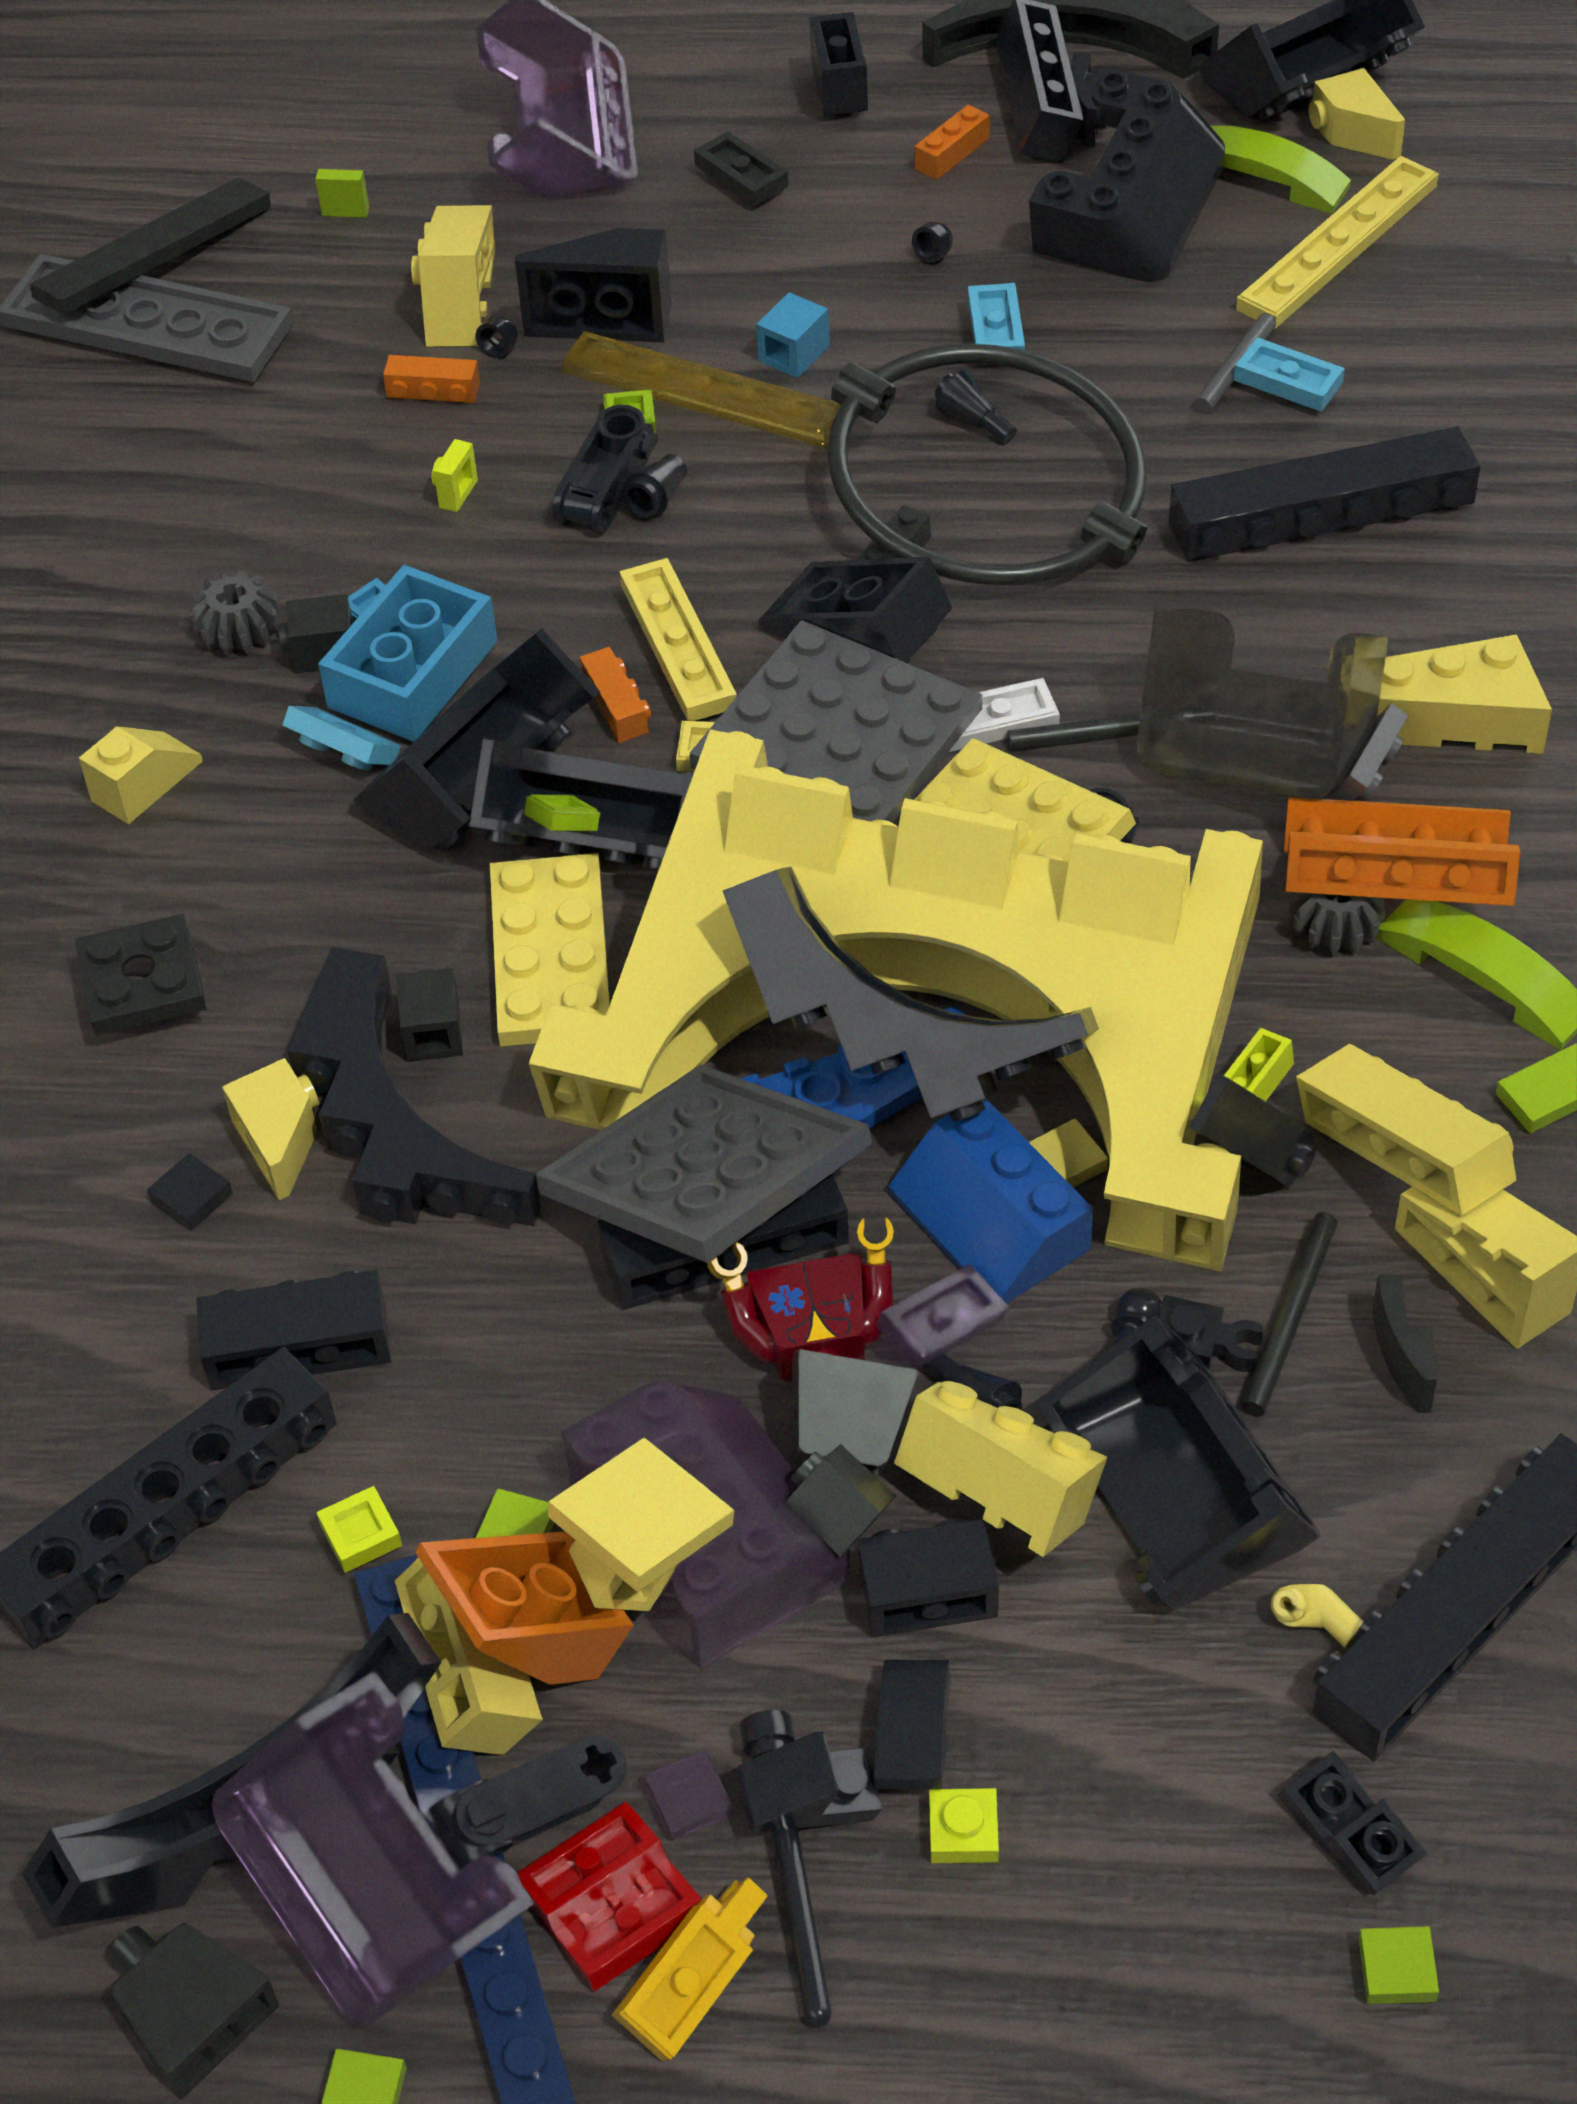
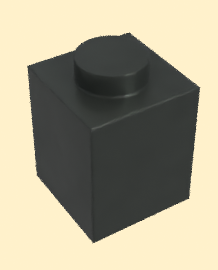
[278,594,353,674]
[396,968,463,1062]
[784,1444,897,1557]

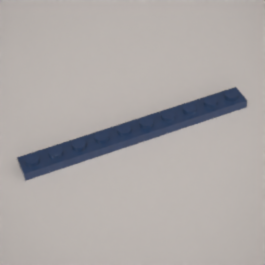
[354,1555,576,2104]

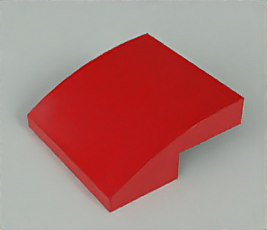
[514,1801,702,1992]

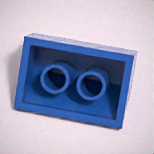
[888,1098,1093,1310]

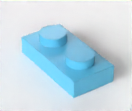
[968,283,1025,350]
[1234,337,1345,412]
[282,706,401,770]

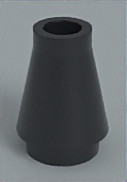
[623,454,687,518]

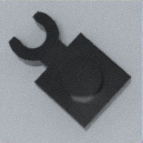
[1159,1295,1264,1372]

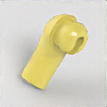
[1270,1584,1364,1650]

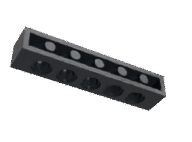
[0,1346,337,1650]

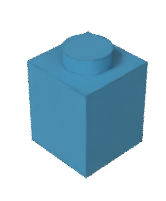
[756,292,830,378]

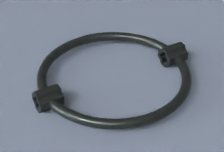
[828,344,1148,586]

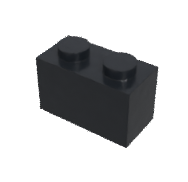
[809,12,868,116]
[857,1519,999,1638]

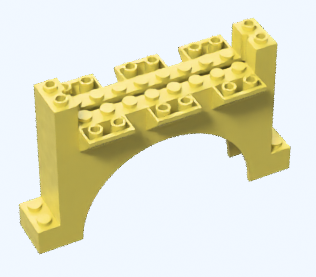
[529,729,1263,1272]

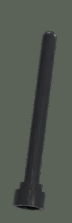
[739,1710,832,2028]

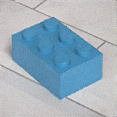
[318,565,498,742]

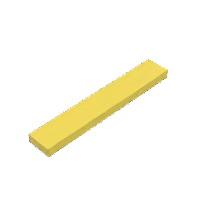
[1236,156,1439,329]

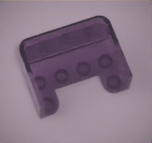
[476,0,638,198]
[562,1381,851,1669]
[212,1671,534,2025]

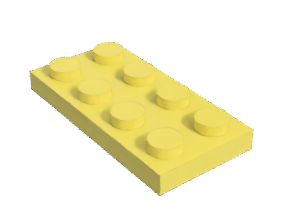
[914,738,1136,862]
[490,853,610,1047]

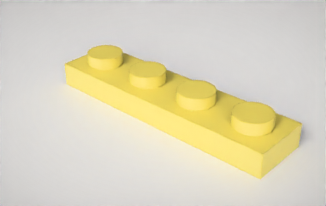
[619,558,737,721]

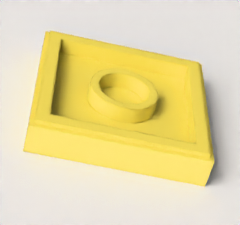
[548,1438,734,1592]

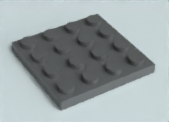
[690,620,982,823]
[535,1064,872,1263]

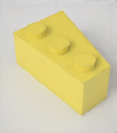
[411,205,495,347]
[1357,634,1552,754]
[1395,1187,1577,1349]
[894,1381,1107,1557]

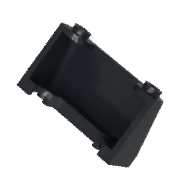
[1036,1314,1320,1610]

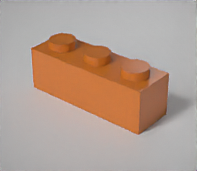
[914,104,990,180]
[383,355,480,403]
[579,647,651,743]

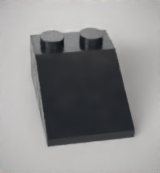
[515,228,672,342]
[758,557,952,664]

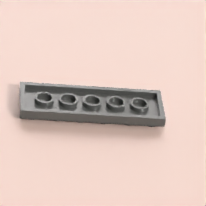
[0,253,294,382]

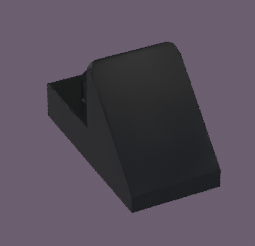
[735,1732,882,1833]

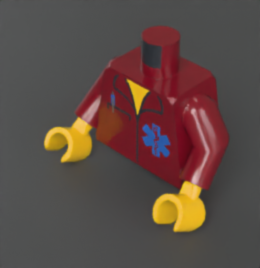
[707,1218,894,1382]

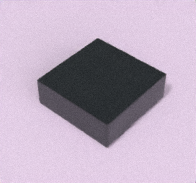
[147,1153,233,1231]

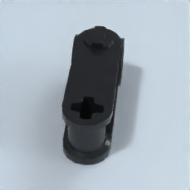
[552,404,658,534]
[429,1735,627,1873]

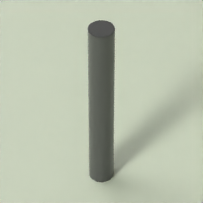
[1194,313,1276,414]

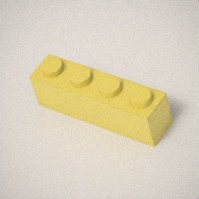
[1296,1043,1517,1216]

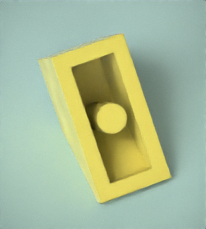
[1308,68,1405,160]
[79,726,203,825]
[222,1058,319,1200]

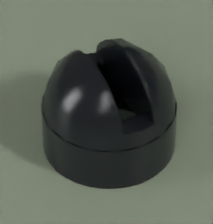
[912,221,953,263]
[475,316,518,358]

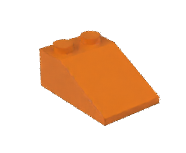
[415,1531,634,1685]

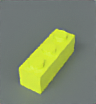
[1224,1028,1294,1102]

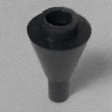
[935,370,1017,444]
[921,1348,1022,1410]

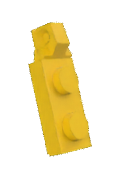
[612,1877,768,2061]

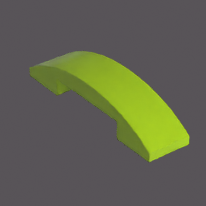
[1211,126,1351,214]
[1375,899,1577,1051]

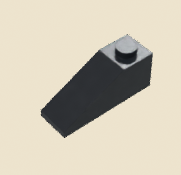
[1190,1073,1316,1189]

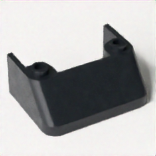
[353,628,600,849]

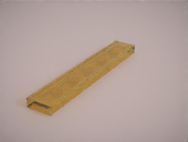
[562,331,841,448]

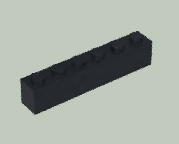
[1169,426,1481,562]
[1312,1432,1577,1762]

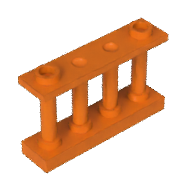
[1284,797,1521,906]

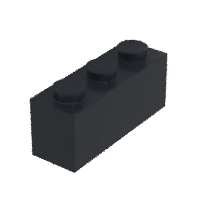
[196,1270,392,1391]

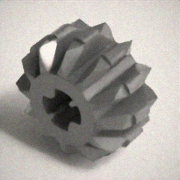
[191,570,279,656]
[1289,892,1386,957]

